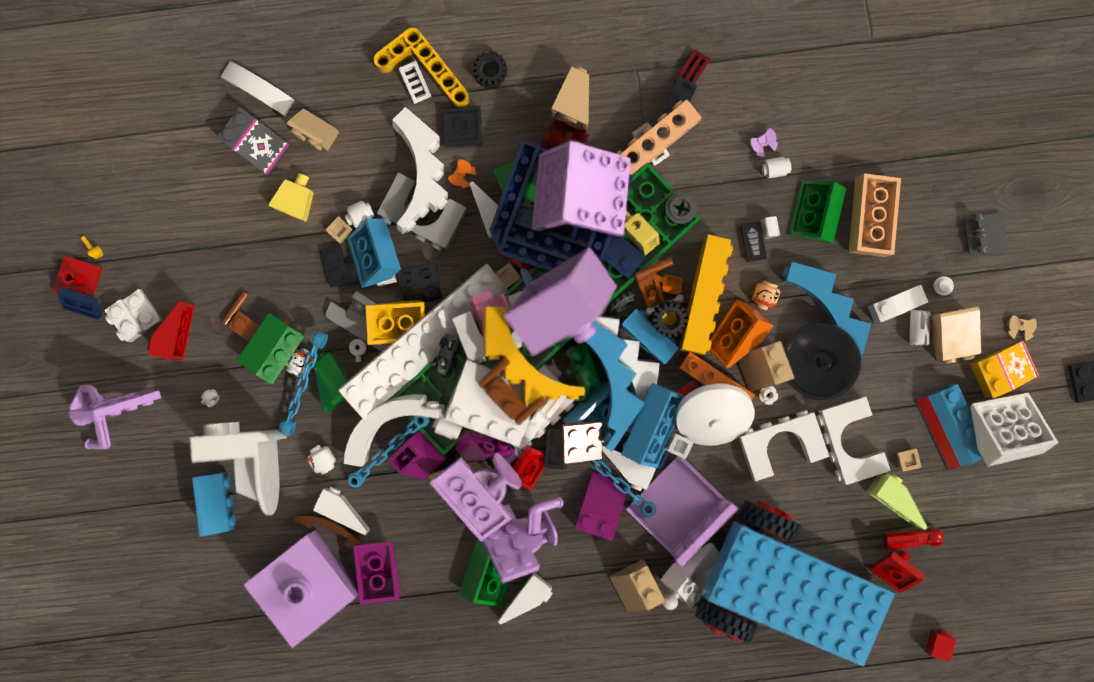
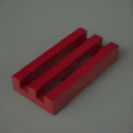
[674,49,711,83]

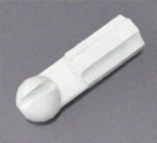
[524,396,566,439]

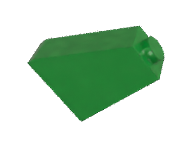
[314,352,351,413]

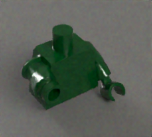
[564,340,605,403]

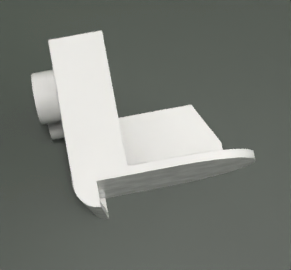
[191,422,287,515]

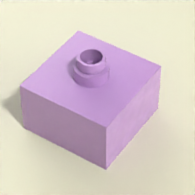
[504,247,617,355]
[244,530,359,648]

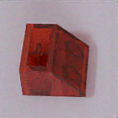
[541,119,590,150]

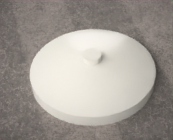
[675,384,755,446]

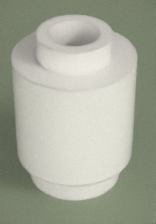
[762,157,791,179]
[432,415,463,439]

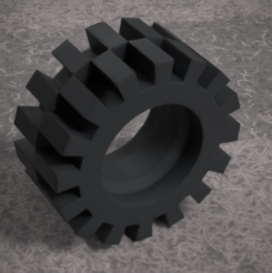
[472,51,507,89]
[651,300,688,337]

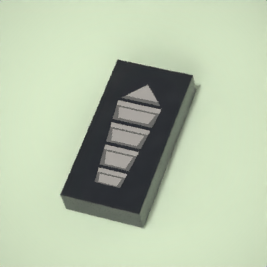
[740,221,767,262]

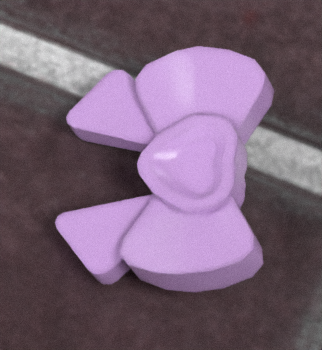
[749,128,778,157]

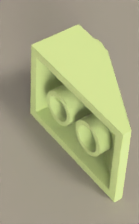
[866,473,927,530]

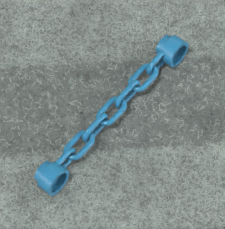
[279,332,328,436]
[348,415,431,488]
[591,460,656,517]

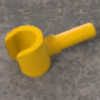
[81,236,103,259]

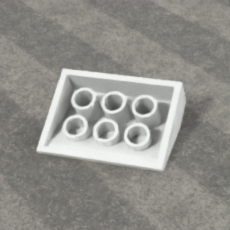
[445,360,530,447]
[970,393,1058,466]

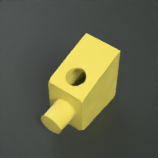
[269,173,313,222]
[624,210,660,256]

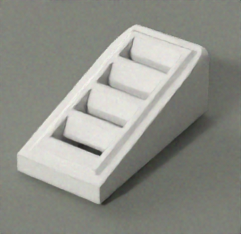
[398,61,431,104]

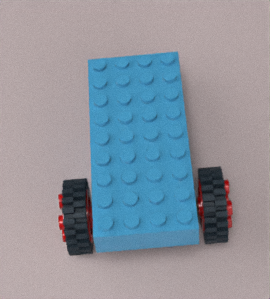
[695,500,895,667]

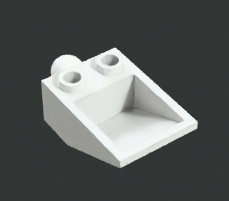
[661,543,719,610]

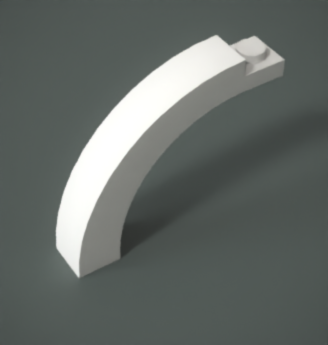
[344,394,445,467]

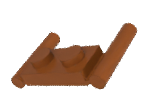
[634,258,686,318]
[221,291,290,341]
[479,358,546,425]

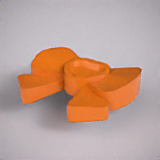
[448,159,476,189]

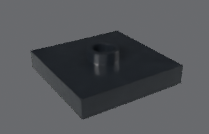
[442,106,483,148]

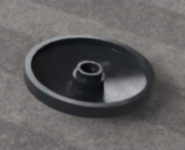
[784,323,862,400]

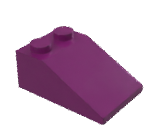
[575,471,629,541]
[353,541,402,604]

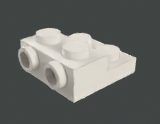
[104,289,163,342]

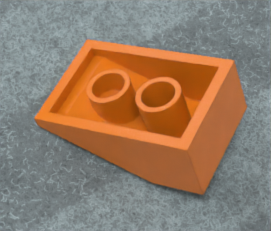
[709,300,774,368]

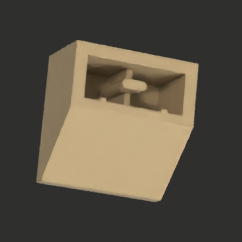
[287,109,339,152]

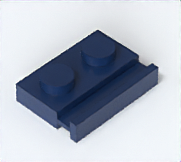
[604,235,646,279]
[57,287,102,320]

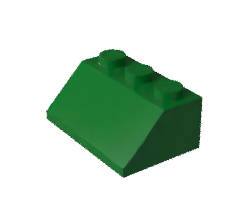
[789,180,847,244]
[236,312,305,384]
[459,539,509,607]

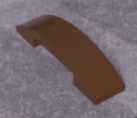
[293,514,364,550]

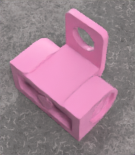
[468,290,510,335]

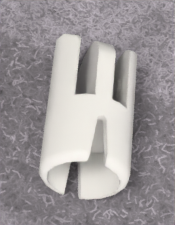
[909,310,930,345]

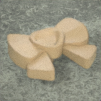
[1007,315,1037,341]

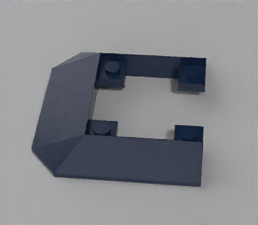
[489,139,633,271]

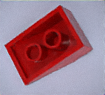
[147,301,195,360]

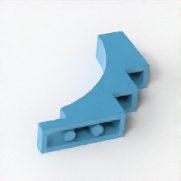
[782,262,871,357]
[585,321,645,452]

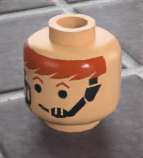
[752,280,780,310]

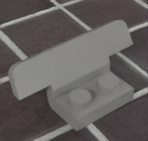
[326,291,392,352]

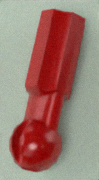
[883,528,944,550]

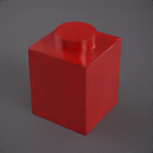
[925,629,956,662]

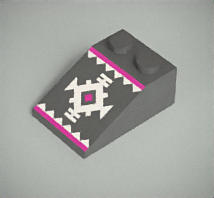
[216,107,291,175]

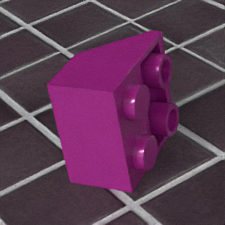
[455,429,515,461]
[388,431,446,479]

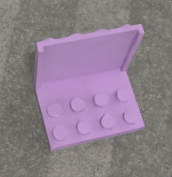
[532,141,631,236]
[626,456,738,566]

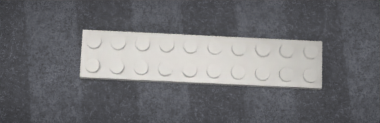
[338,264,508,420]

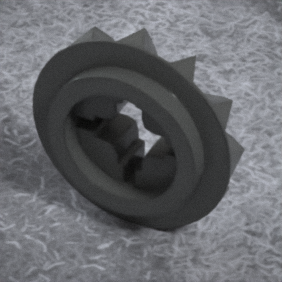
[666,193,697,224]
[608,291,636,314]

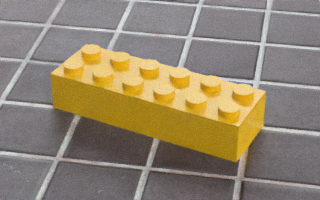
[678,235,733,355]

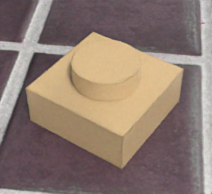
[326,216,353,244]
[495,262,521,289]
[896,448,921,472]

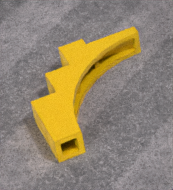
[483,307,584,407]

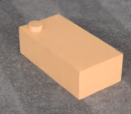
[848,173,901,257]

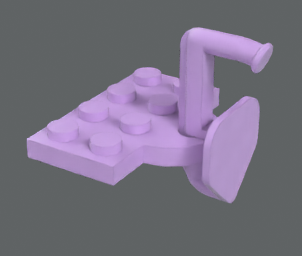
[69,385,161,449]
[430,447,522,541]
[483,497,563,583]

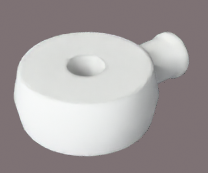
[349,339,367,362]

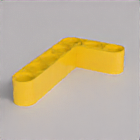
[374,28,469,108]

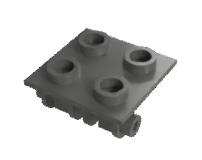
[964,213,1008,255]

